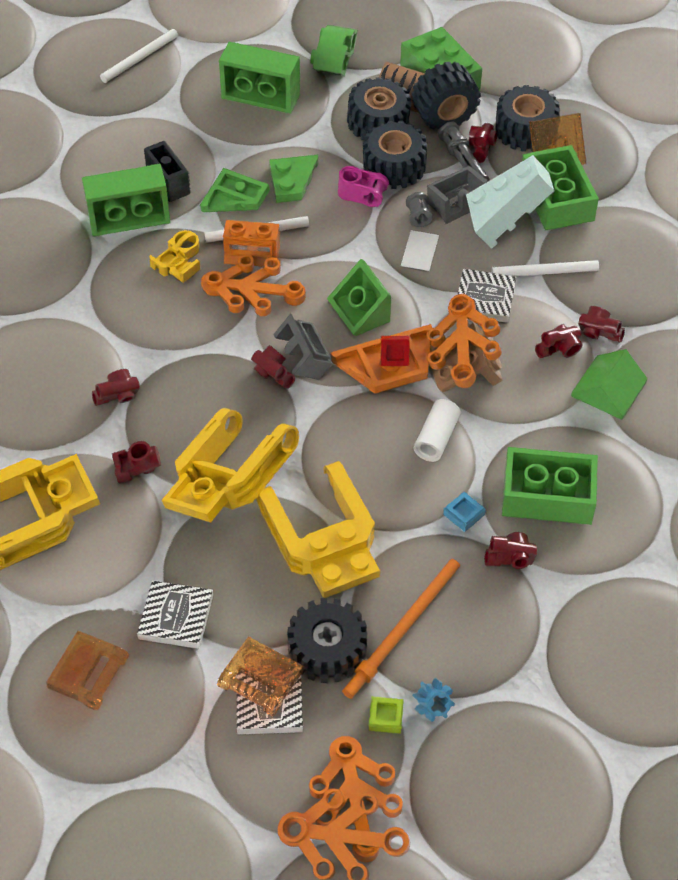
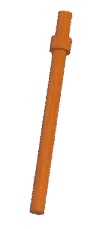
[342,559,460,699]

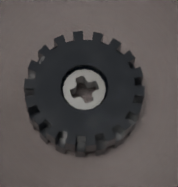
[287,598,368,683]

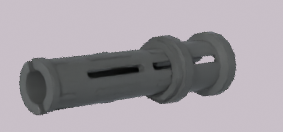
[438,122,490,181]

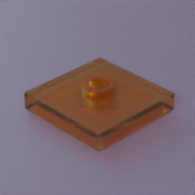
[529,113,587,165]

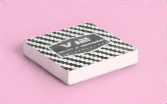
[458,269,516,323]
[137,581,213,649]
[237,669,303,734]

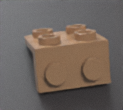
[430,323,503,392]

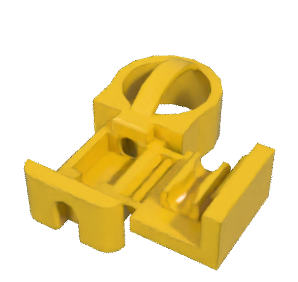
[149,230,200,283]

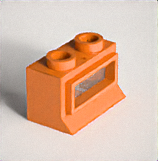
[223,220,280,268]

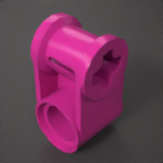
[338,166,389,207]

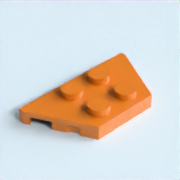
[331,324,432,394]

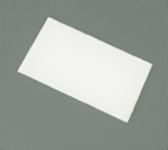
[401,230,439,271]

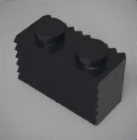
[144,141,191,202]

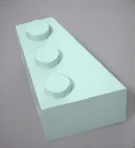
[466,155,554,249]

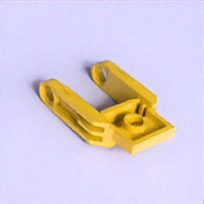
[162,408,299,523]
[0,454,100,570]
[256,461,380,598]

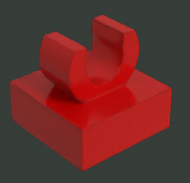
[380,336,410,366]

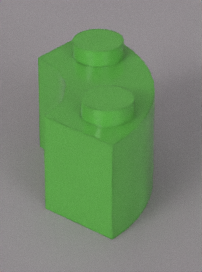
[310,25,358,76]

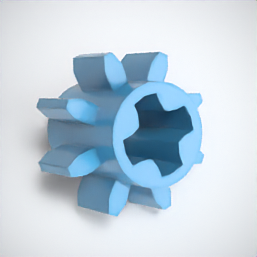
[412,678,455,722]

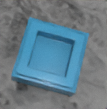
[443,492,486,532]

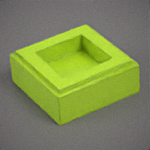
[369,696,404,734]

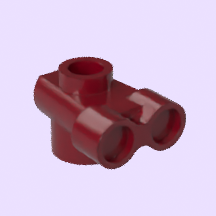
[468,123,497,163]
[578,306,625,343]
[535,324,583,358]
[251,345,295,388]
[92,369,140,406]
[112,441,161,484]
[484,532,537,569]

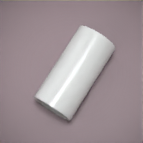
[413,399,461,462]

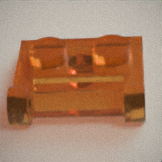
[46,631,129,710]
[217,636,303,717]

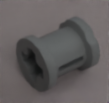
[406,192,433,227]

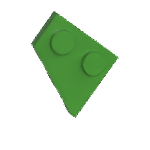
[269,154,318,203]
[200,168,270,212]

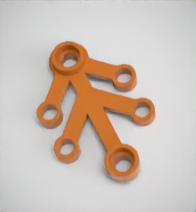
[201,255,306,316]
[427,294,502,388]
[309,736,403,862]
[277,788,411,880]

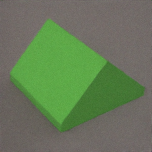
[327,259,391,336]
[571,349,648,420]

